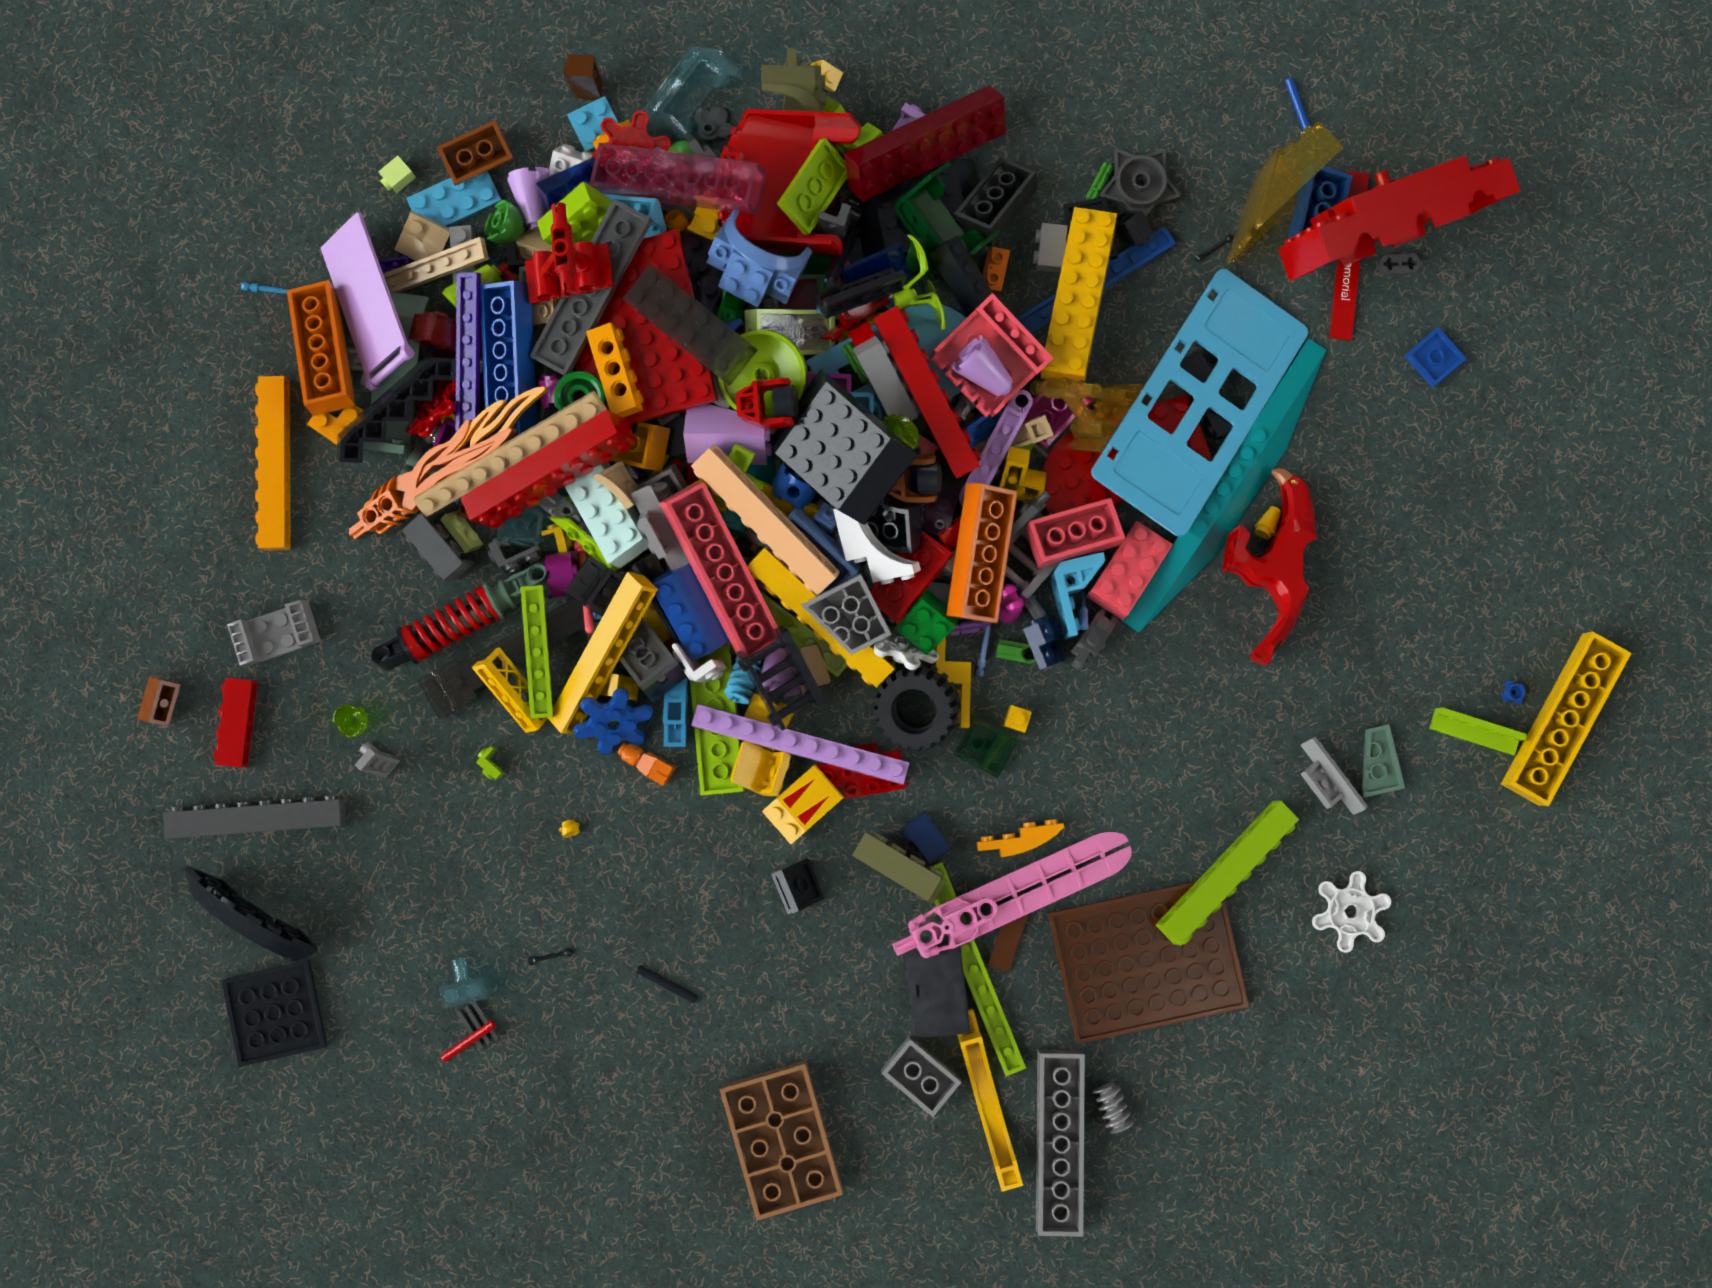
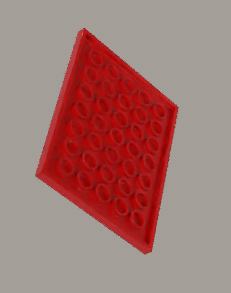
[575,229,718,425]

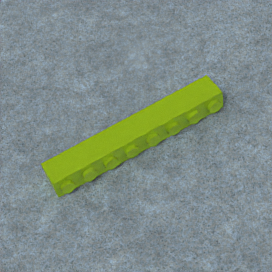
[1156,801,1299,945]

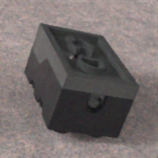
[619,618,687,703]

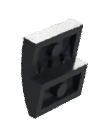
[563,556,624,617]

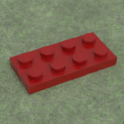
[869,531,953,624]

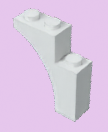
[833,508,921,585]

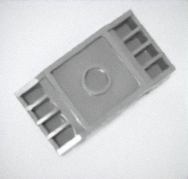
[227,600,321,668]

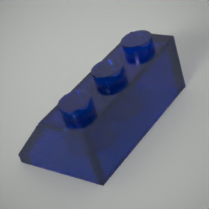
[840,242,910,285]

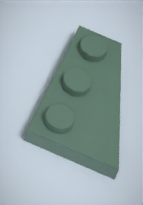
[1361,724,1405,798]

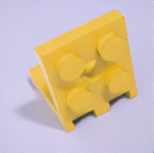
[687,189,721,241]

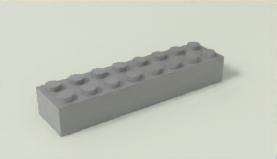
[1036,1049,1085,1237]

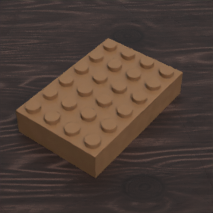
[720,1060,843,1221]

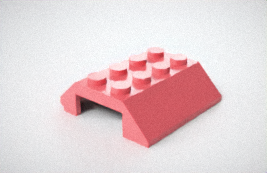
[930,293,1054,417]

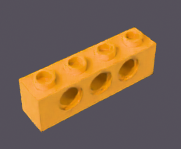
[586,322,643,418]

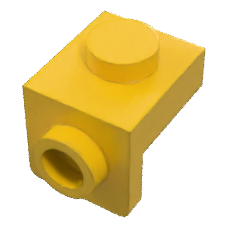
[811,60,843,92]
[541,524,574,553]

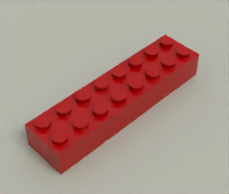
[873,306,981,479]
[460,409,637,528]

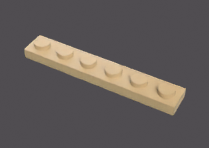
[383,237,489,293]

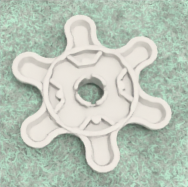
[874,616,939,671]
[1312,871,1391,953]

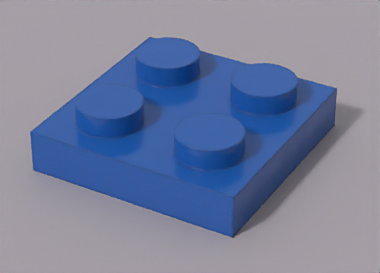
[1404,327,1467,388]

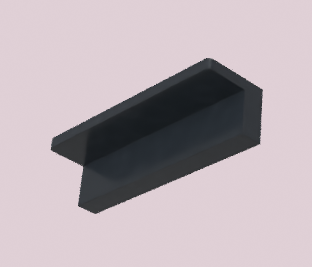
[632,553,679,642]

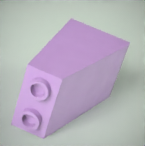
[683,404,772,465]

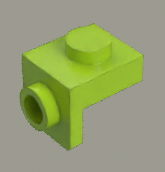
[476,746,505,780]

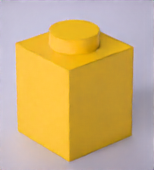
[1002,705,1032,733]

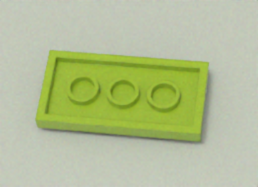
[777,138,847,235]

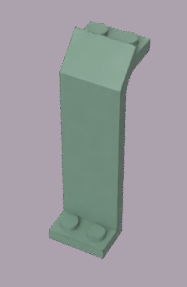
[363,292,434,454]

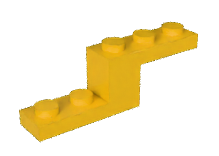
[931,637,971,728]

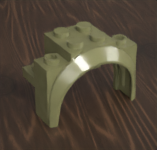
[761,49,826,112]

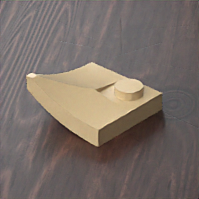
[394,210,450,261]
[593,461,639,510]

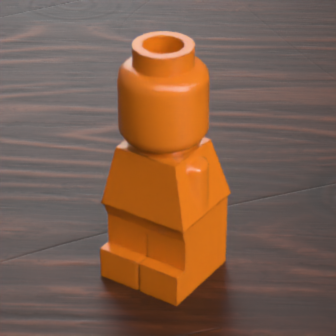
[618,743,677,786]

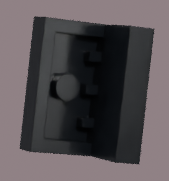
[771,858,825,914]

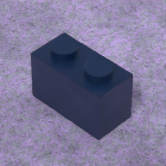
[903,812,951,863]

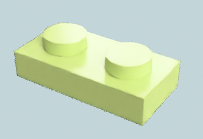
[440,510,483,553]

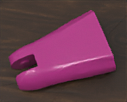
[999,584,1024,624]

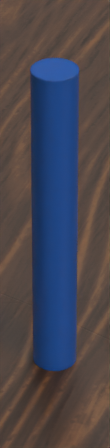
[1285,77,1314,140]

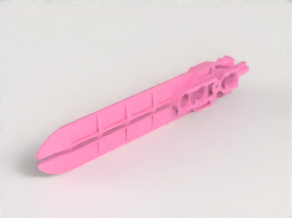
[892,832,1132,958]

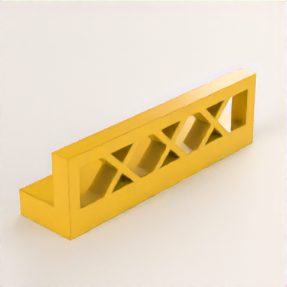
[472,647,548,733]

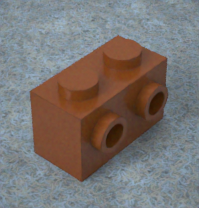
[137,676,181,727]

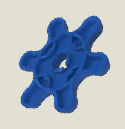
[573,688,653,755]

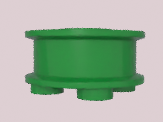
[554,371,605,411]

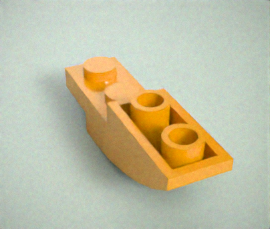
[976,819,1064,857]

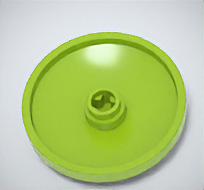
[718,329,807,419]

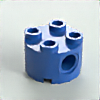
[772,461,817,510]

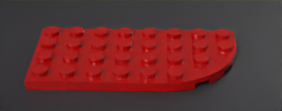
[1042,394,1213,515]

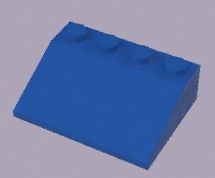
[651,563,730,662]

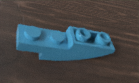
[663,660,688,747]

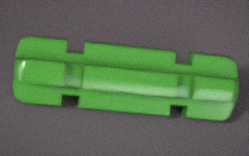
[1086,162,1113,200]
[842,342,869,384]

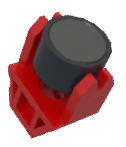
[735,378,799,430]

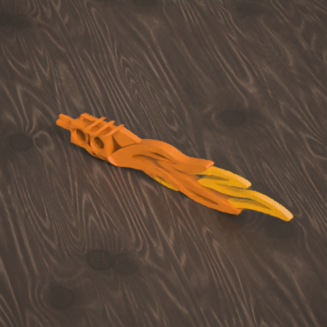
[348,387,548,540]

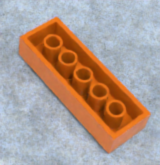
[287,280,356,416]
[946,483,1018,623]

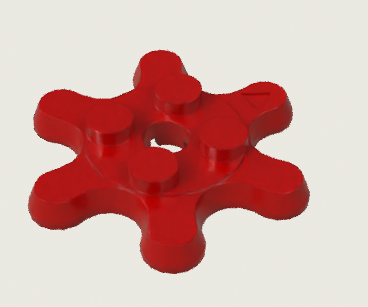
[592,110,671,191]
[405,380,456,438]

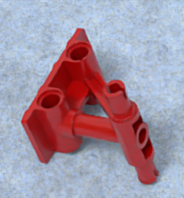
[525,202,613,304]

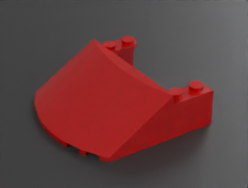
[716,109,861,255]

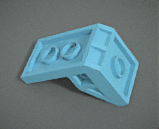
[1050,552,1105,640]

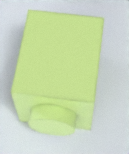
[378,155,416,194]

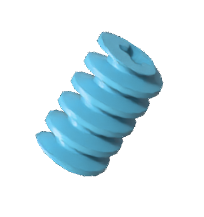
[725,656,761,704]

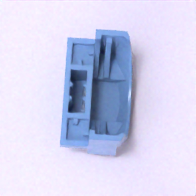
[707,210,812,307]

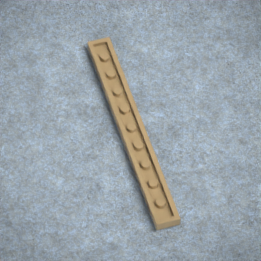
[413,391,607,517]

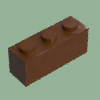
[563,54,603,100]

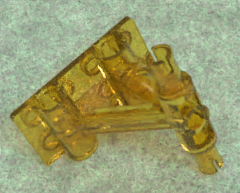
[1030,377,1144,452]

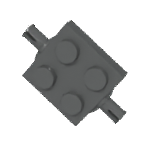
[1010,490,1051,539]

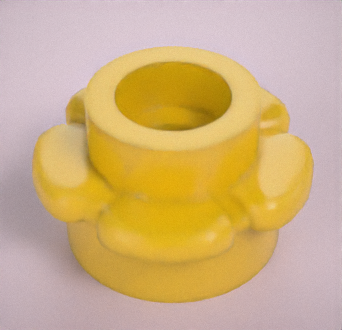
[559,820,580,838]

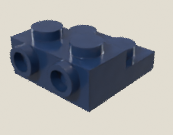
[1023,615,1064,670]

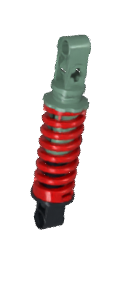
[371,564,549,671]

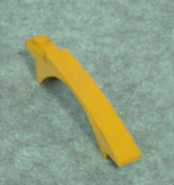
[957,1008,1023,1192]

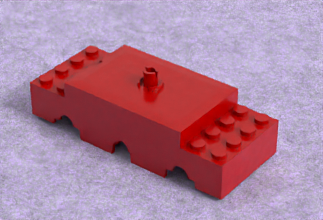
[1278,155,1521,281]

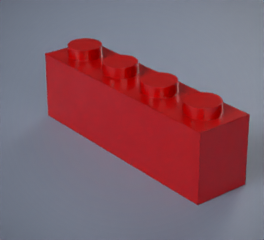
[213,678,258,768]

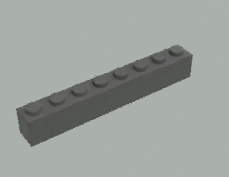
[163,795,346,839]

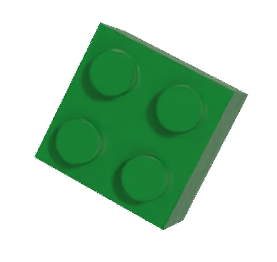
[894,589,958,655]

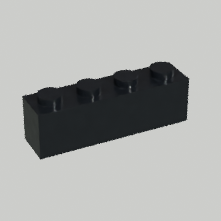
[1180,350,1232,440]

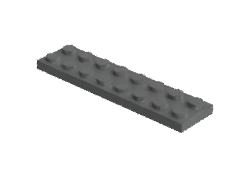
[529,199,653,376]

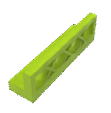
[1429,707,1527,755]

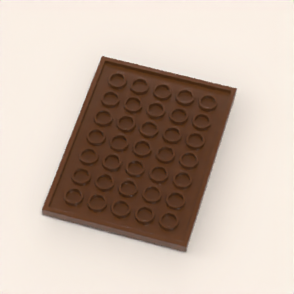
[1047,881,1249,1044]

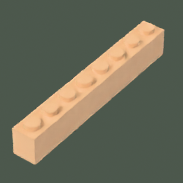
[691,443,840,595]

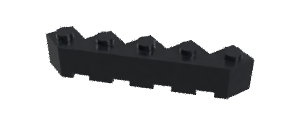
[337,352,456,463]

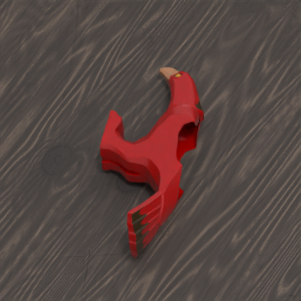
[1222,468,1318,666]

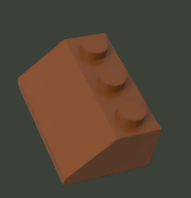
[436,120,513,186]

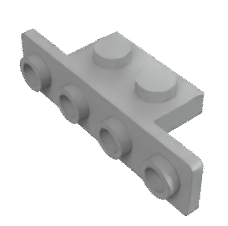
[631,484,689,571]
[1301,737,1368,815]

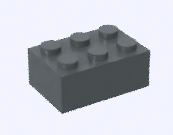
[402,513,478,581]

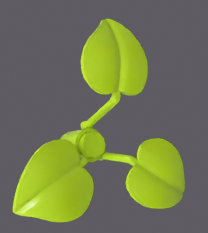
[892,234,946,330]

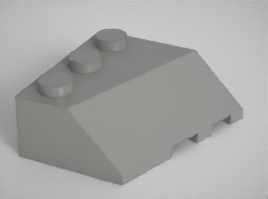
[801,573,891,655]

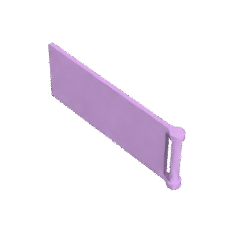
[321,212,415,391]

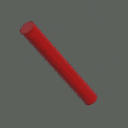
[441,1020,496,1062]

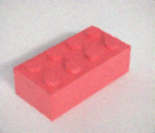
[1024,498,1125,569]
[1086,521,1173,620]

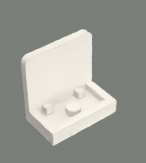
[549,144,599,198]
[672,643,727,683]

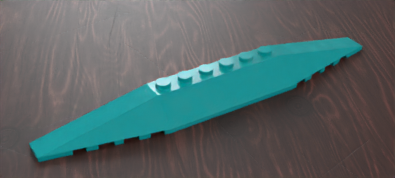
[1121,338,1326,633]

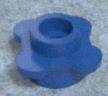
[1501,680,1526,705]

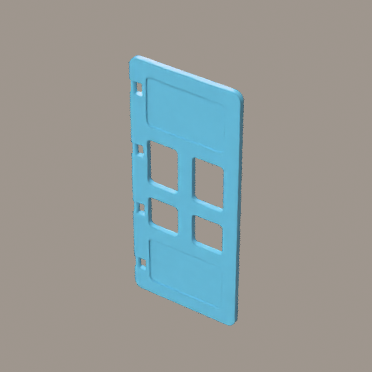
[1091,269,1308,536]

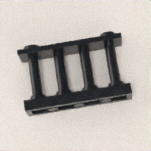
[736,625,827,731]

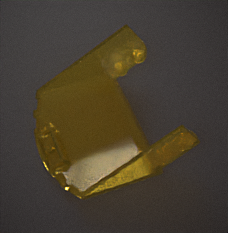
[1225,122,1343,265]

